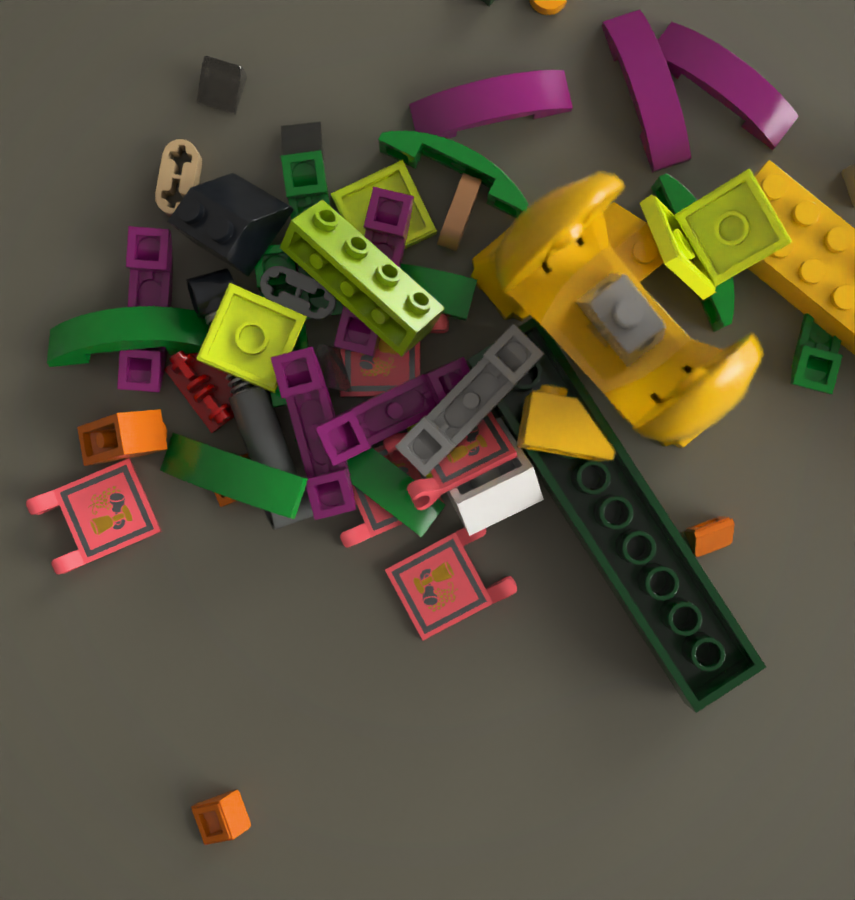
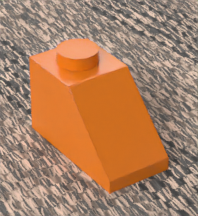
[77,409,168,466]

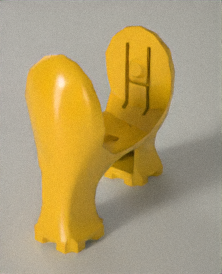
[470,172,763,448]

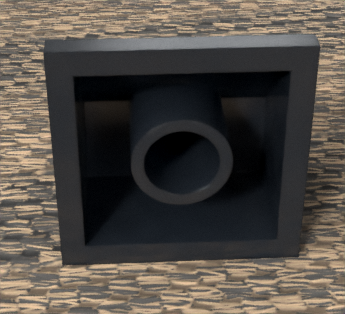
[168,173,294,277]

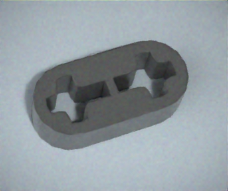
[260,266,337,320]

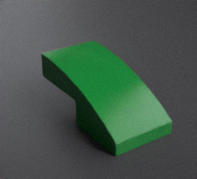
[400,263,477,321]
[791,313,843,395]

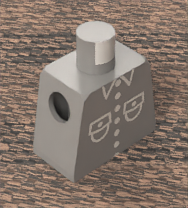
[576,273,666,367]

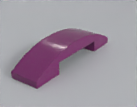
[602,9,691,173]
[658,22,799,150]
[409,70,573,138]
[334,187,414,357]
[117,226,173,392]
[271,347,356,520]
[314,357,470,466]

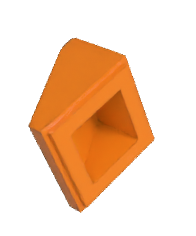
[684,516,735,557]
[191,790,251,845]

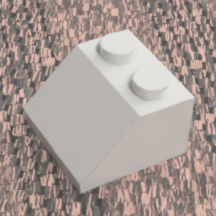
[447,417,544,536]

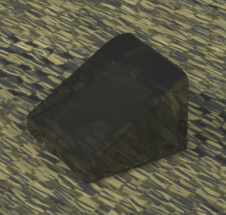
[197,56,247,115]
[281,122,325,162]
[316,343,351,392]

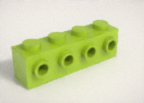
[280,200,445,357]

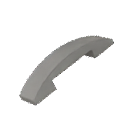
[395,324,544,476]

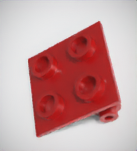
[164,350,234,433]

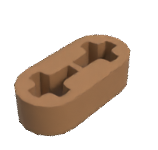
[437,173,483,251]

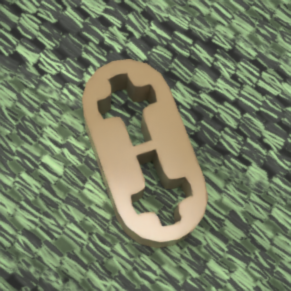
[155,139,202,217]

